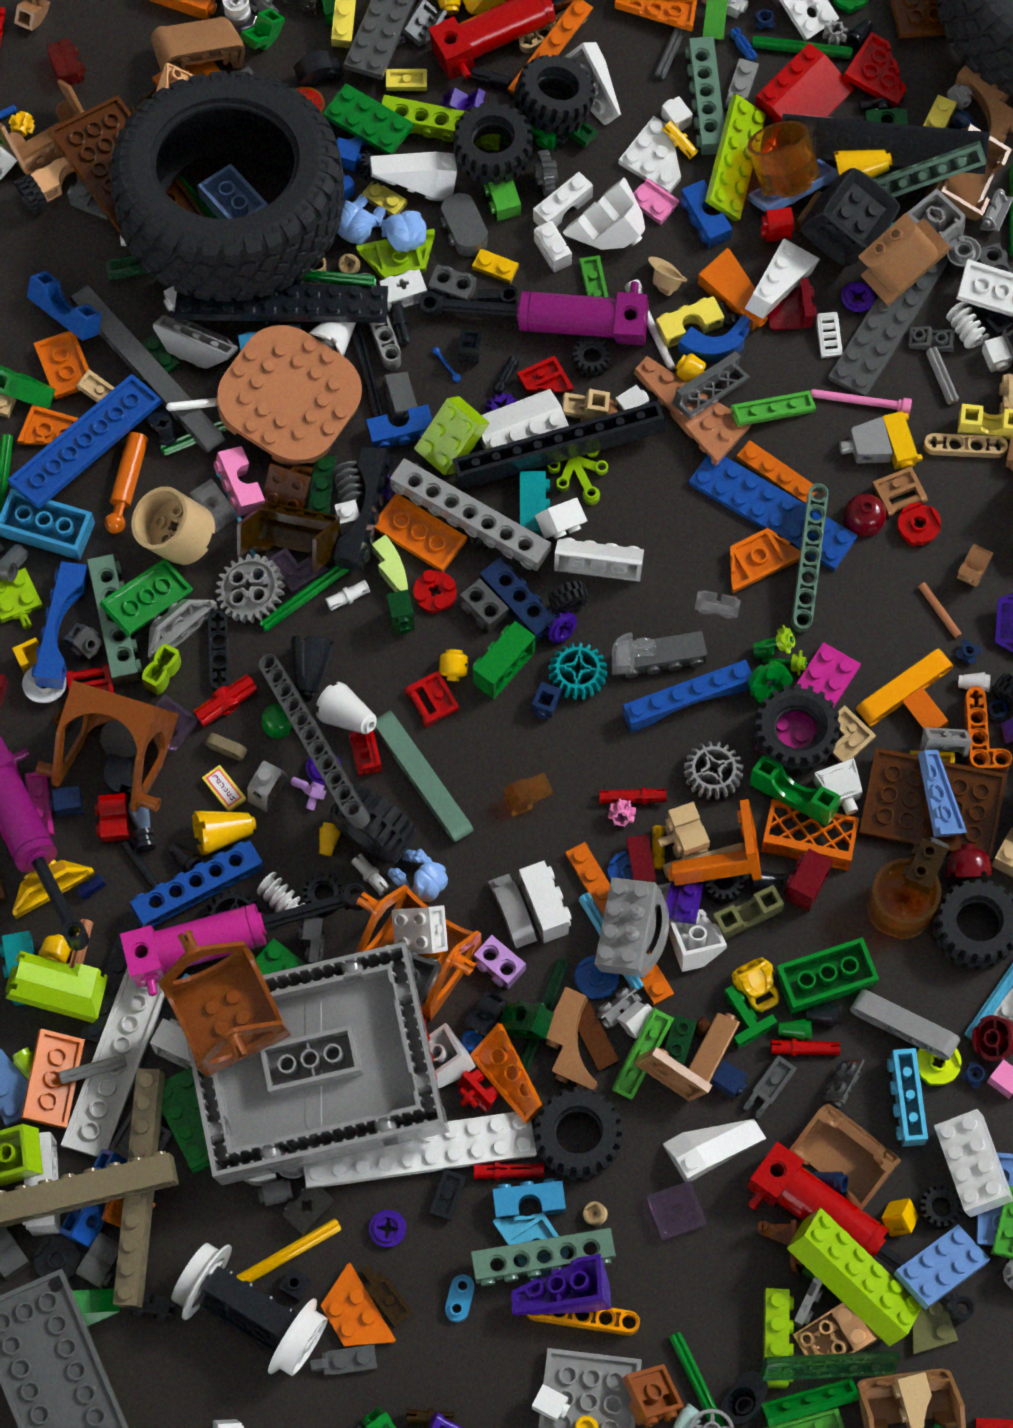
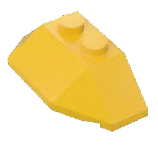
[12,860,95,919]

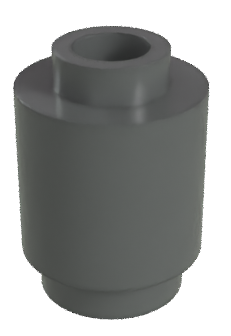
[258,1179,293,1206]

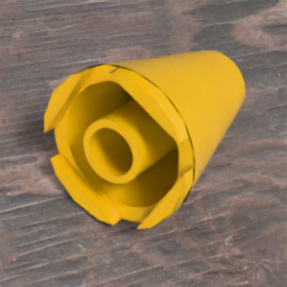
[834,150,893,179]
[192,811,256,856]

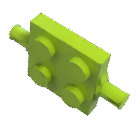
[0,568,42,629]

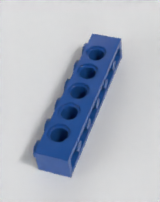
[130,840,263,928]

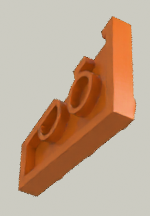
[17,405,79,445]

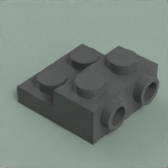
[67,175,108,220]
[299,916,325,964]
[410,951,442,1006]

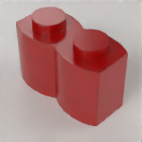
[760,207,794,243]
[95,793,130,843]

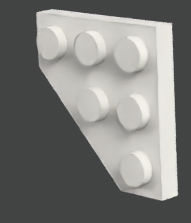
[618,116,681,193]

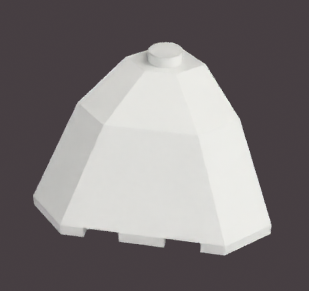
[563,178,645,250]

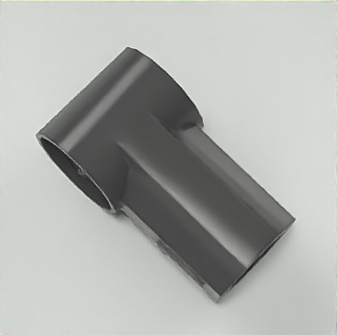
[0,544,29,581]

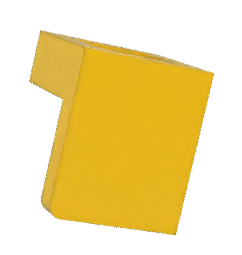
[12,638,39,674]
[882,1198,919,1237]

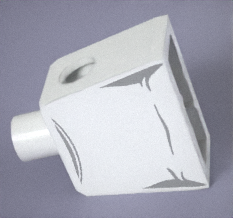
[813,758,862,815]

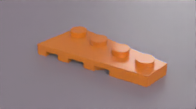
[614,0,697,32]
[470,1023,543,1123]

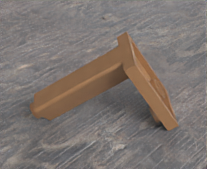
[633,1013,740,1101]

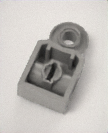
[907,189,981,267]

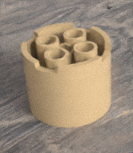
[132,487,215,565]

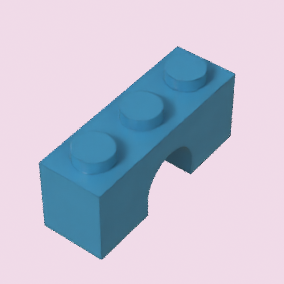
[493,1178,566,1219]

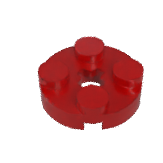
[897,502,941,546]
[413,570,457,614]

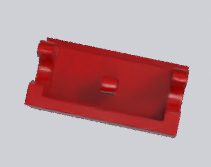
[349,730,382,777]

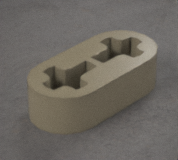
[205,733,247,761]

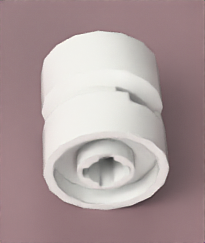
[223,0,251,27]

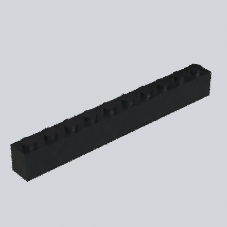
[452,401,665,490]

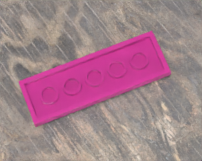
[755,642,861,771]

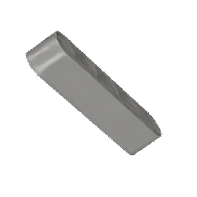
[362,273,401,371]
[850,989,960,1060]

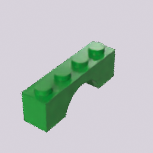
[750,755,841,826]

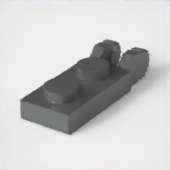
[743,1055,797,1119]

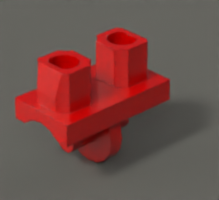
[457,1069,499,1113]

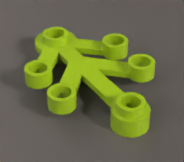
[548,451,608,505]

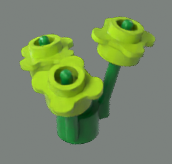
[753,625,808,676]

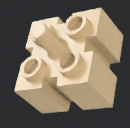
[657,801,710,859]

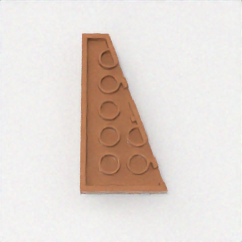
[634,356,751,466]

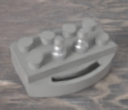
[594,877,669,977]

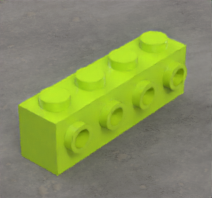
[763,1288,794,1389]

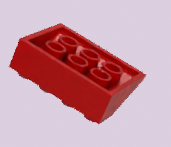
[755,43,854,127]

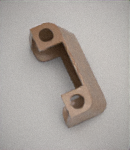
[924,124,1012,221]

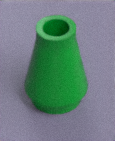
[779,1018,812,1041]

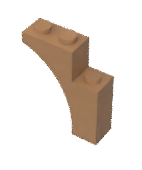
[955,65,1013,143]
[545,987,599,1093]

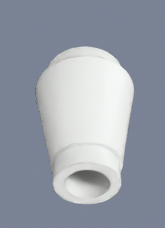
[958,672,991,692]

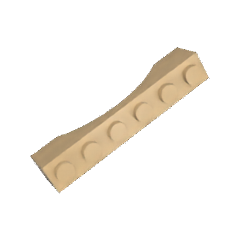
[892,1371,932,1428]

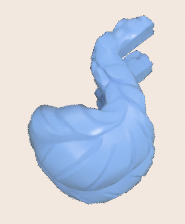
[337,194,386,245]
[381,211,426,252]
[387,849,448,902]

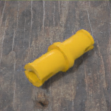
[662,121,699,160]

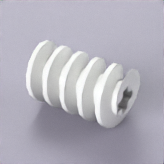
[946,301,990,349]
[257,872,306,913]

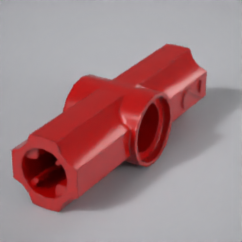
[193,674,258,727]

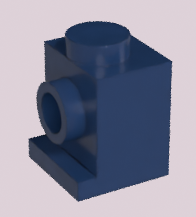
[531,681,562,719]

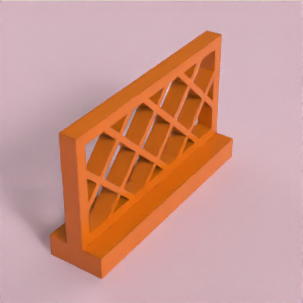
[761,799,859,871]

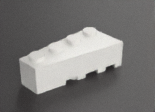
[745,239,820,319]

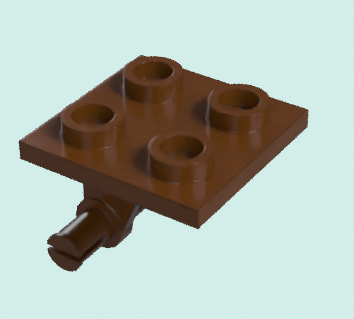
[263,464,313,508]
[758,1220,805,1276]

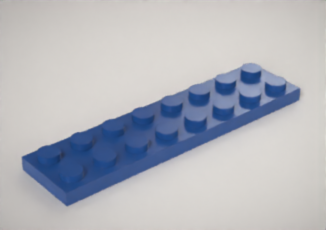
[8,374,162,509]
[689,455,858,572]

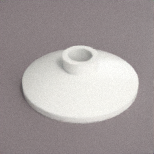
[22,667,67,703]

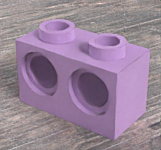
[474,935,526,989]

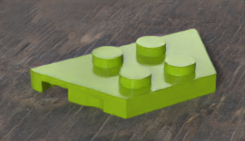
[356,228,435,279]

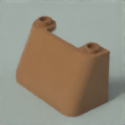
[151,16,245,73]
[789,1104,901,1210]

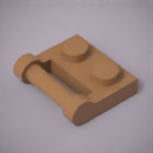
[872,466,928,517]

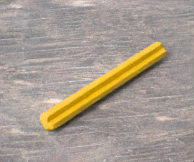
[236,1219,341,1283]

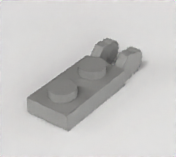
[725,58,759,109]

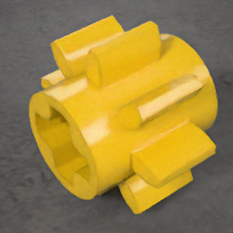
[9,111,36,137]

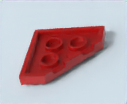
[843,32,907,108]

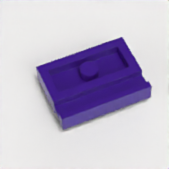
[666,881,704,925]

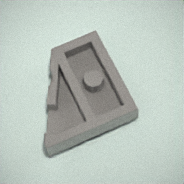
[794,1276,823,1329]

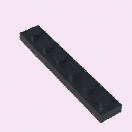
[80,911,141,1044]

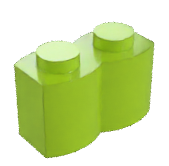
[142,643,181,695]

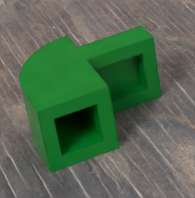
[240,8,285,51]

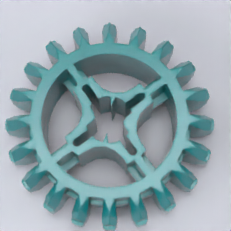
[548,642,607,701]

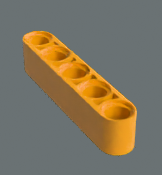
[856,649,954,727]
[526,1308,640,1336]

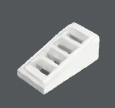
[815,312,843,359]

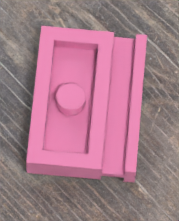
[633,178,680,225]

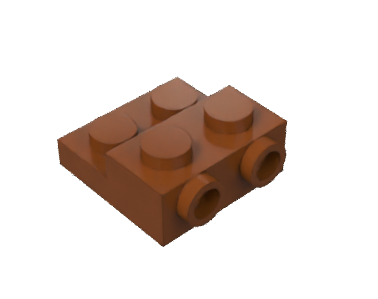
[622,1364,684,1428]

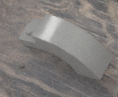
[488,874,537,948]

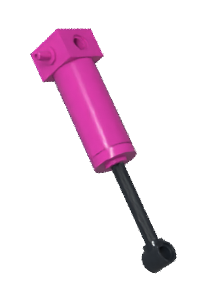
[120,883,367,997]

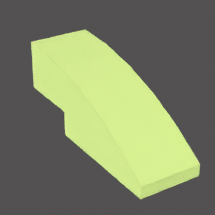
[372,535,408,592]

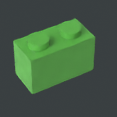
[483,178,521,221]

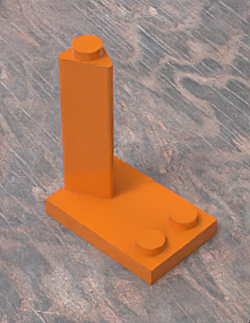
[667,799,762,886]

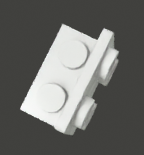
[392,905,448,954]

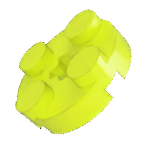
[917,1048,962,1086]

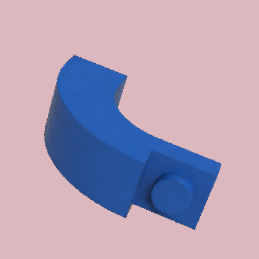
[678,314,750,363]

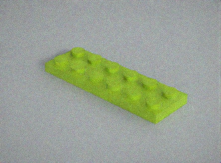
[705,94,766,221]

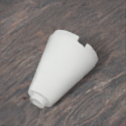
[308,322,356,356]
[316,682,377,734]

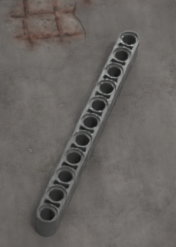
[69,285,225,453]
[258,654,370,829]

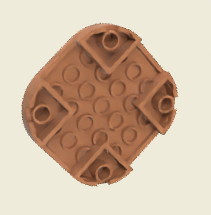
[216,325,362,466]

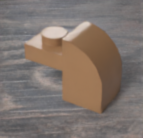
[14,0,50,31]
[957,544,994,587]

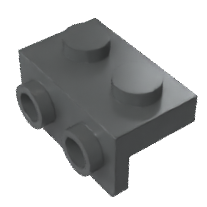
[402,0,447,46]

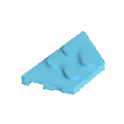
[493,1213,569,1281]

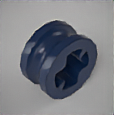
[987,699,1008,722]

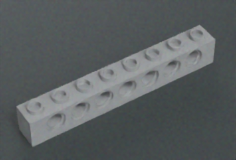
[390,458,551,571]

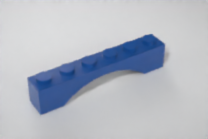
[32,561,89,689]
[622,659,752,733]

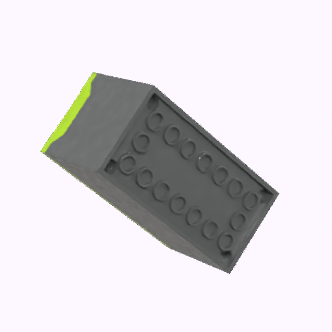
[0,1269,129,1428]

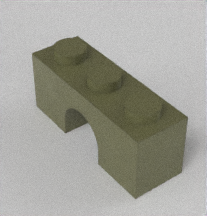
[712,885,784,940]

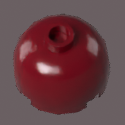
[843,493,886,538]
[946,844,992,877]
[972,1015,1013,1061]

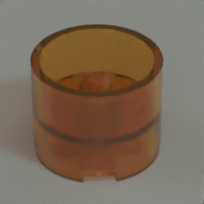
[747,121,820,198]
[867,858,941,939]

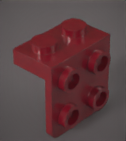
[768,278,817,331]

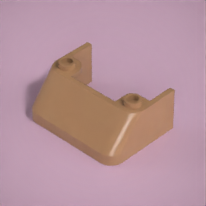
[0,79,84,175]
[857,1368,966,1428]

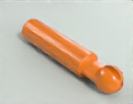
[104,432,148,534]

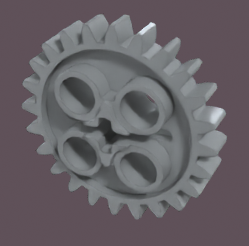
[215,554,285,623]

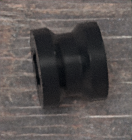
[132,828,157,853]

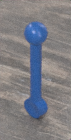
[432,347,461,383]

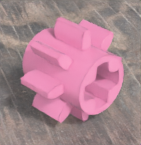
[608,799,636,827]

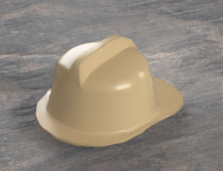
[648,256,687,296]

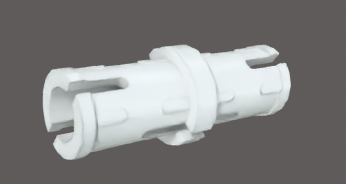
[325,580,370,611]
[351,854,391,896]

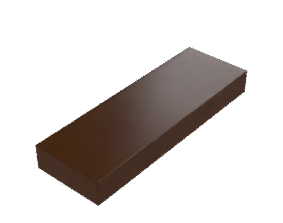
[578,1000,619,1072]

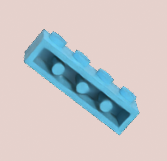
[887,1048,928,1147]

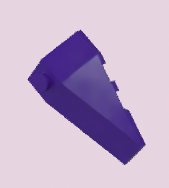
[511,1254,611,1315]

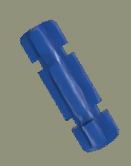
[729,27,757,62]

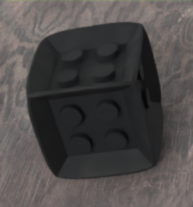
[800,168,900,266]

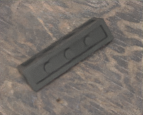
[672,351,750,420]

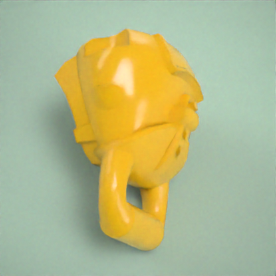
[732,957,779,1013]

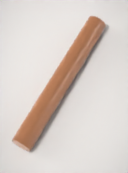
[918,582,962,639]

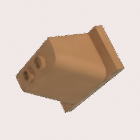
[858,213,952,306]

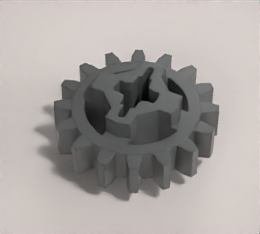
[534,150,559,196]

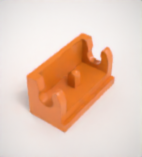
[902,687,949,729]

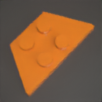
[730,528,806,593]
[320,1263,396,1348]

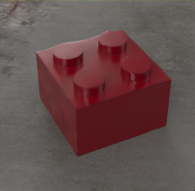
[784,849,833,912]

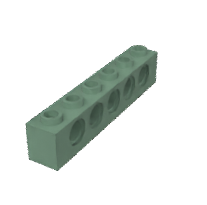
[685,36,724,155]
[873,141,987,197]
[87,554,143,686]
[471,1228,616,1286]

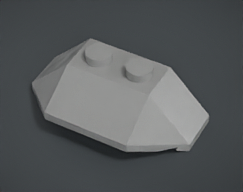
[153,315,238,369]
[148,599,218,663]

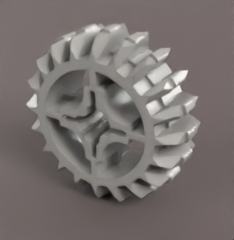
[683,741,743,800]

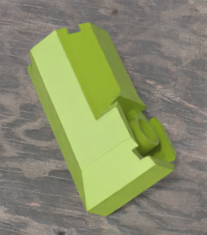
[5,951,108,1023]

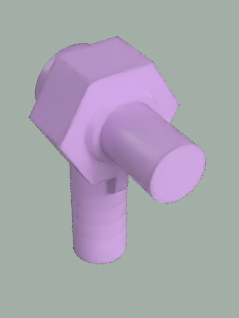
[291,777,326,810]

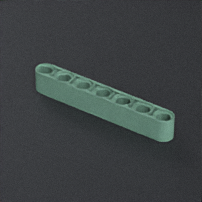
[791,483,828,633]
[374,710,474,843]

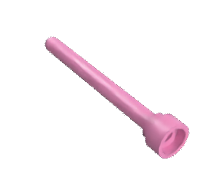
[810,389,912,415]

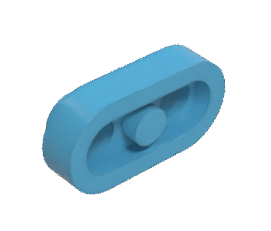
[445,1274,475,1322]

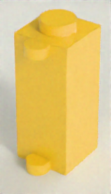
[882,411,923,470]

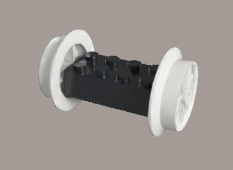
[171,1243,328,1376]

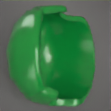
[261,703,293,739]

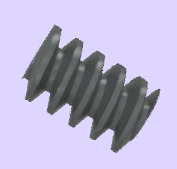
[333,461,365,508]

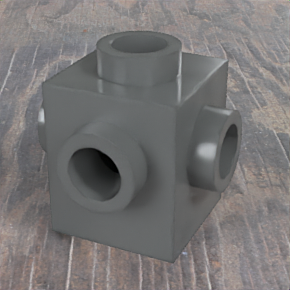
[63,623,103,659]

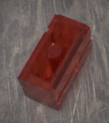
[46,38,86,86]

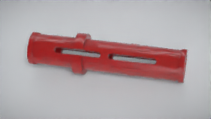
[599,787,667,805]
[770,1038,840,1057]
[474,1162,544,1181]

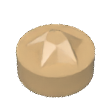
[338,254,360,274]
[583,1201,608,1226]

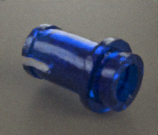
[76,873,106,899]

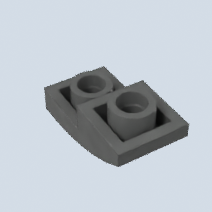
[909,326,955,352]

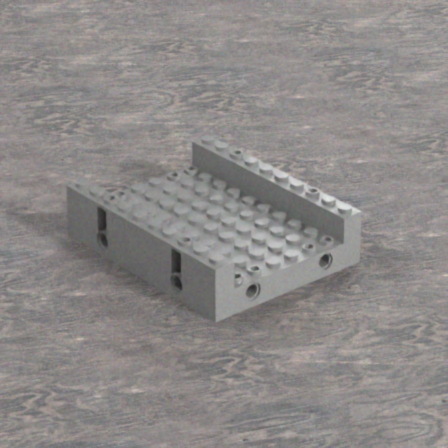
[186,942,450,1185]

